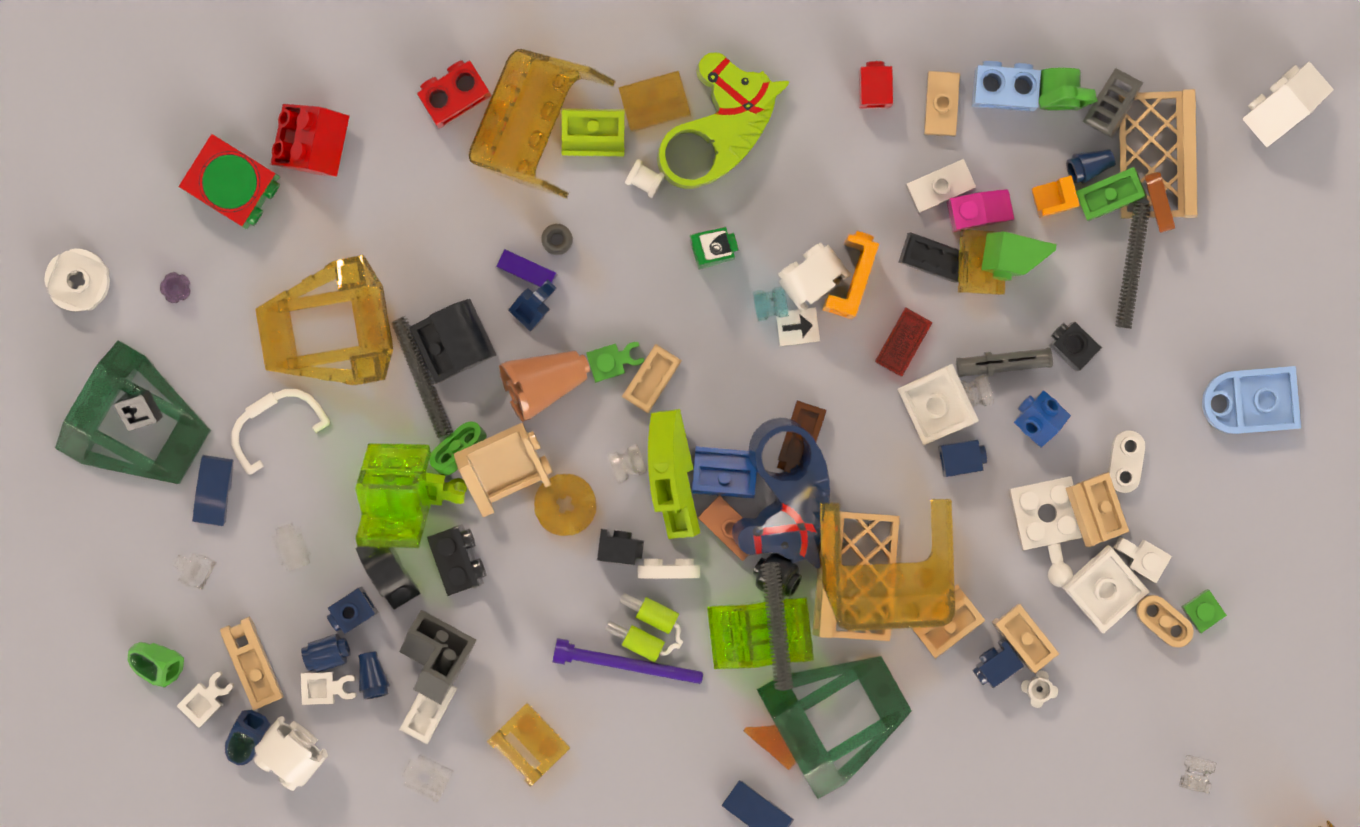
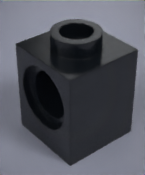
[1049,322,1102,371]

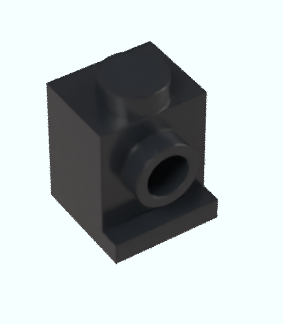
[597,528,644,565]

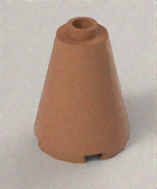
[499,351,590,422]

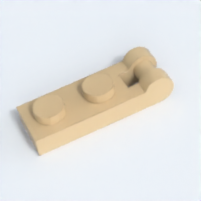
[220,617,284,710]

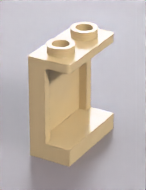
[454,423,553,517]

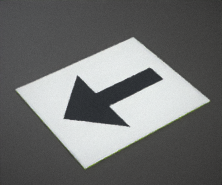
[776,307,820,346]

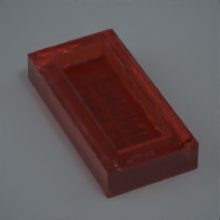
[874,307,933,377]

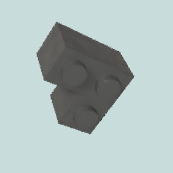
[399,610,477,705]

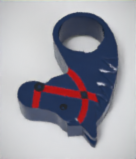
[732,418,830,569]

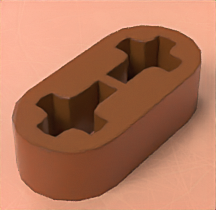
[1145,171,1175,233]

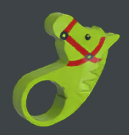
[657,52,789,189]

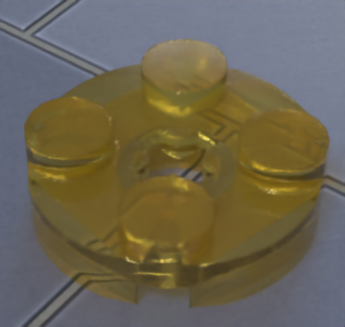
[534,474,597,536]

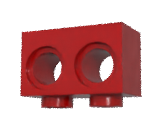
[417,60,492,129]

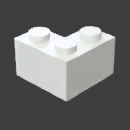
[1243,61,1334,147]

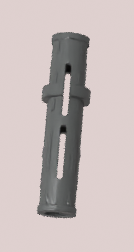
[956,347,1053,378]

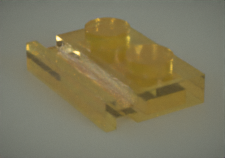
[618,70,691,132]
[958,229,1005,295]

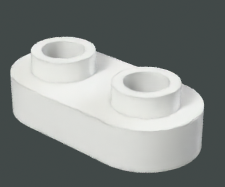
[1108,431,1145,493]
[638,559,700,579]

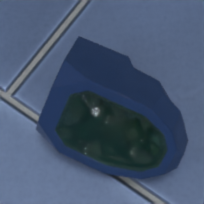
[225,709,271,766]

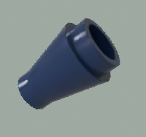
[1066,149,1116,184]
[358,651,390,700]

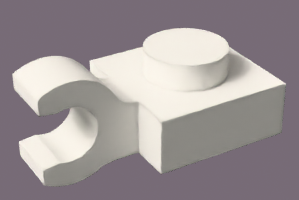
[1113,537,1172,583]

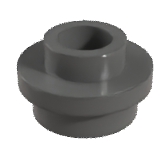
[541,224,573,255]

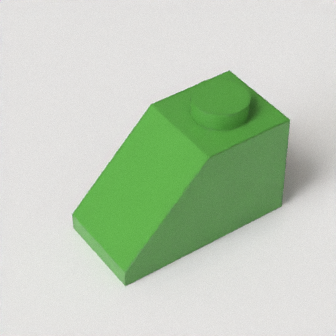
[981,231,1057,281]

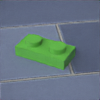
[1076,167,1147,221]

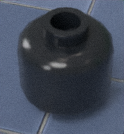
[753,553,802,599]

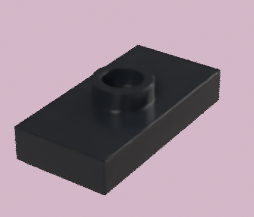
[898,232,967,283]

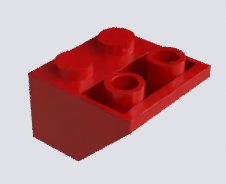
[270,104,350,177]

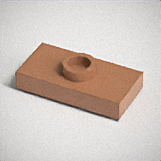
[698,496,749,561]

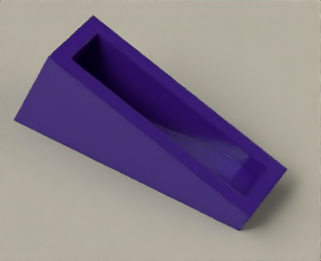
[496,249,558,287]

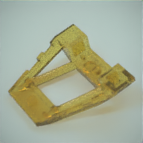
[255,255,393,386]

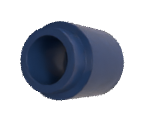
[301,634,351,672]

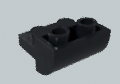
[409,299,496,384]

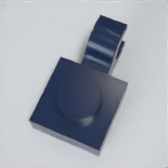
[508,280,557,332]

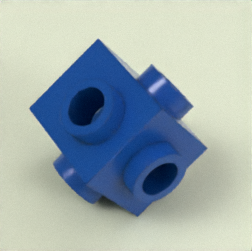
[1014,390,1071,448]

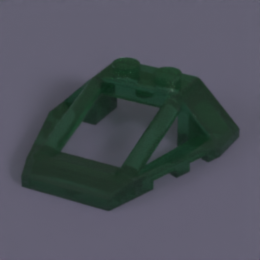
[55,340,211,484]
[757,656,912,799]

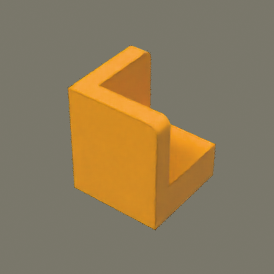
[1032,175,1080,218]

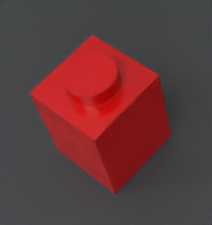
[859,61,893,108]

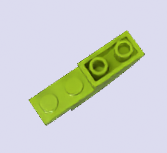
[648,409,701,539]

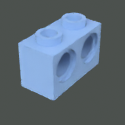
[972,61,1041,112]

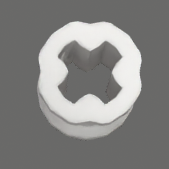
[625,159,665,199]

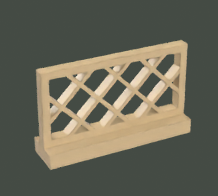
[1119,89,1197,219]
[812,511,900,641]

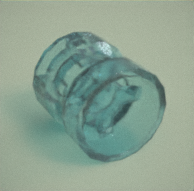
[753,286,789,322]

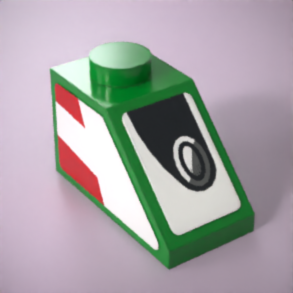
[690,227,739,270]

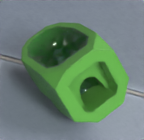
[127,642,184,688]

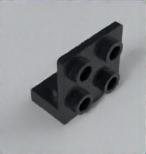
[427,524,487,596]

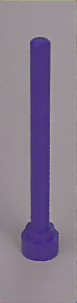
[552,638,703,684]

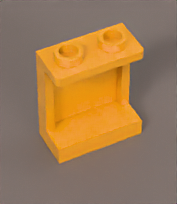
[822,231,879,320]

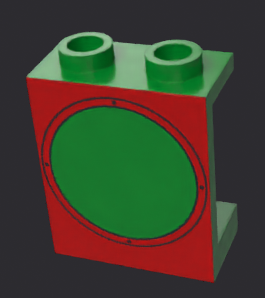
[178,134,280,229]

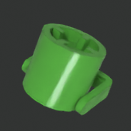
[1039,68,1097,111]

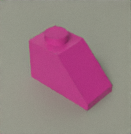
[947,189,1015,232]

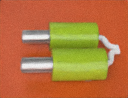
[605,593,683,663]

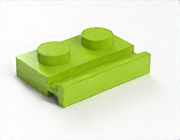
[562,108,625,156]

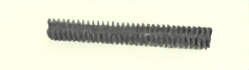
[1115,202,1151,329]
[391,316,453,438]
[761,562,793,691]

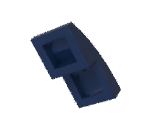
[192,455,234,526]
[721,780,794,827]

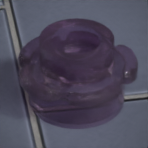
[160,272,191,303]

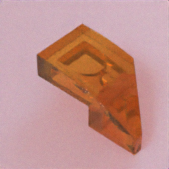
[743,725,810,770]

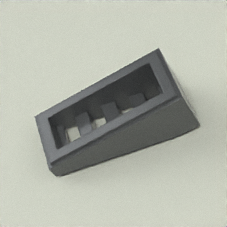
[1083,68,1143,138]

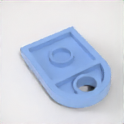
[1202,366,1301,434]

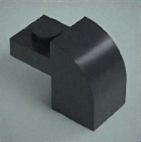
[355,532,421,610]

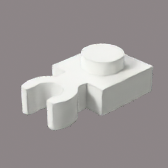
[177,671,234,728]
[301,671,357,705]

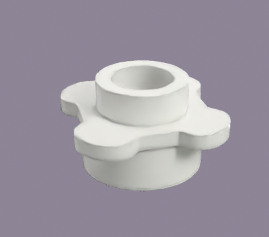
[1021,670,1058,708]

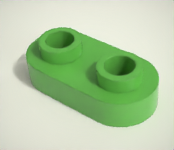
[429,421,487,476]

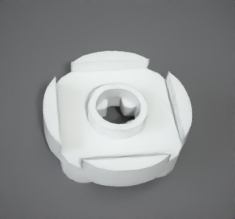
[45,248,110,312]

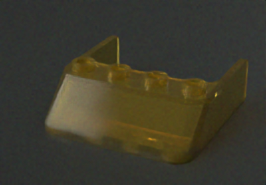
[469,49,616,199]
[820,499,955,631]

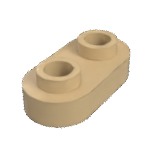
[1136,595,1194,647]

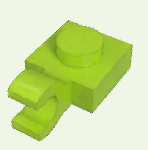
[411,471,467,506]

